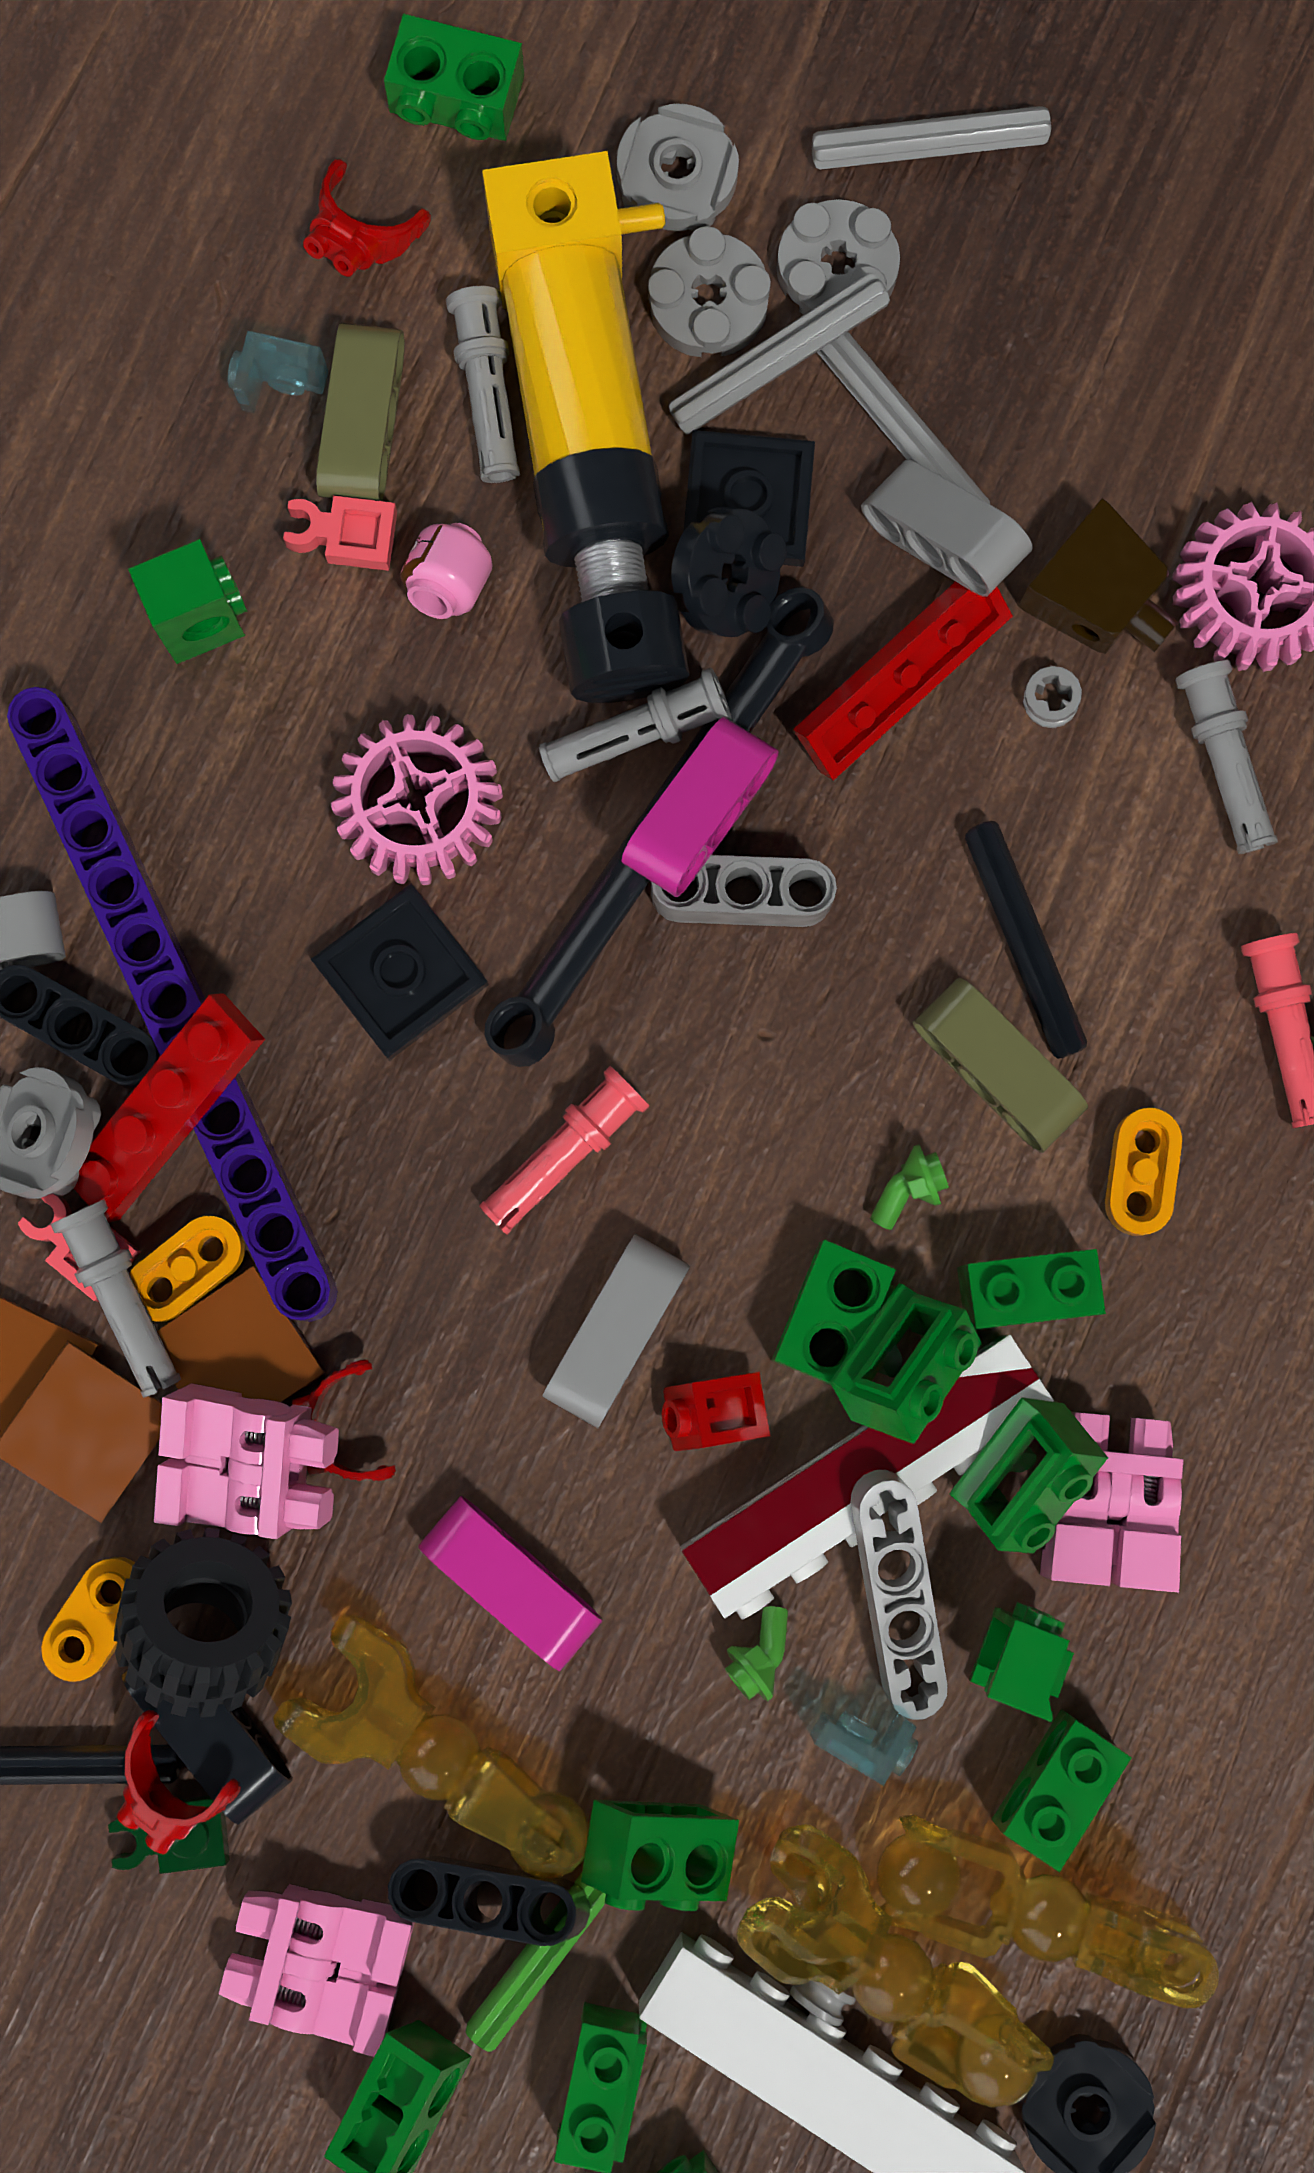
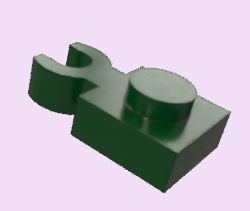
[108,1795,230,1874]

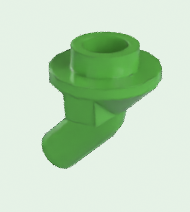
[870,1144,949,1230]
[725,1606,788,1702]

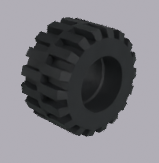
[114,1528,292,1718]

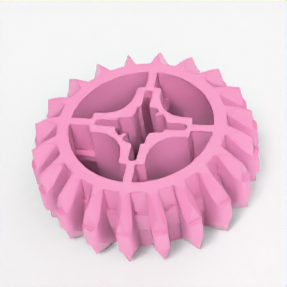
[1173,501,1314,672]
[331,714,503,885]

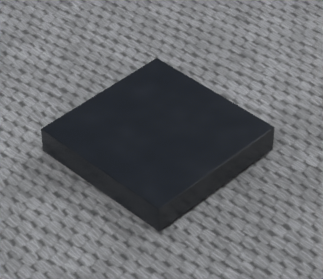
[683,430,815,567]
[311,883,489,1061]

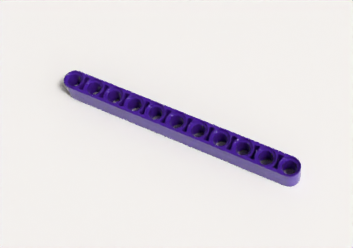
[7,687,338,1322]

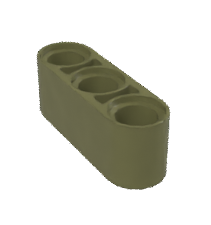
[316,322,405,501]
[913,978,1088,1153]

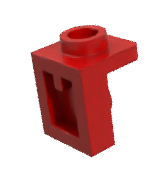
[662,1372,770,1451]

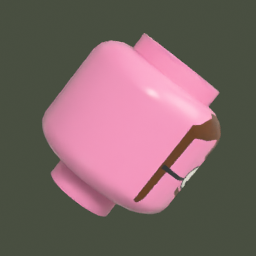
[400,523,493,619]

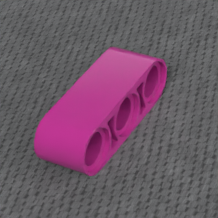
[621,717,779,897]
[418,1496,603,1671]

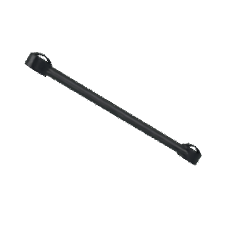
[484,587,834,1067]

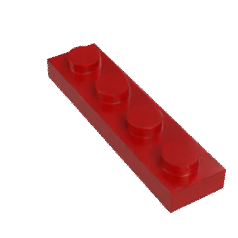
[793,581,1013,781]
[74,993,266,1223]

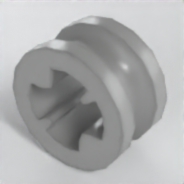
[1023,666,1082,728]
[789,1962,858,2027]

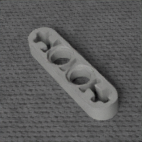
[851,1470,947,1720]

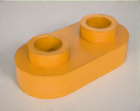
[1105,1108,1182,1236]
[129,1216,245,1322]
[41,1557,135,1682]

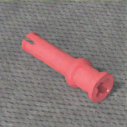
[1241,933,1314,1129]
[479,1066,650,1235]

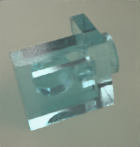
[228,331,328,413]
[810,1711,918,1786]

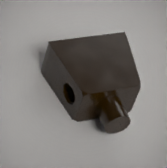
[1018,498,1179,654]

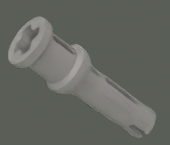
[446,286,520,483]
[1175,660,1278,854]
[539,667,732,782]
[50,1199,182,1398]

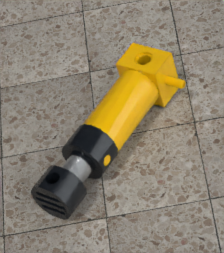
[482,151,690,703]

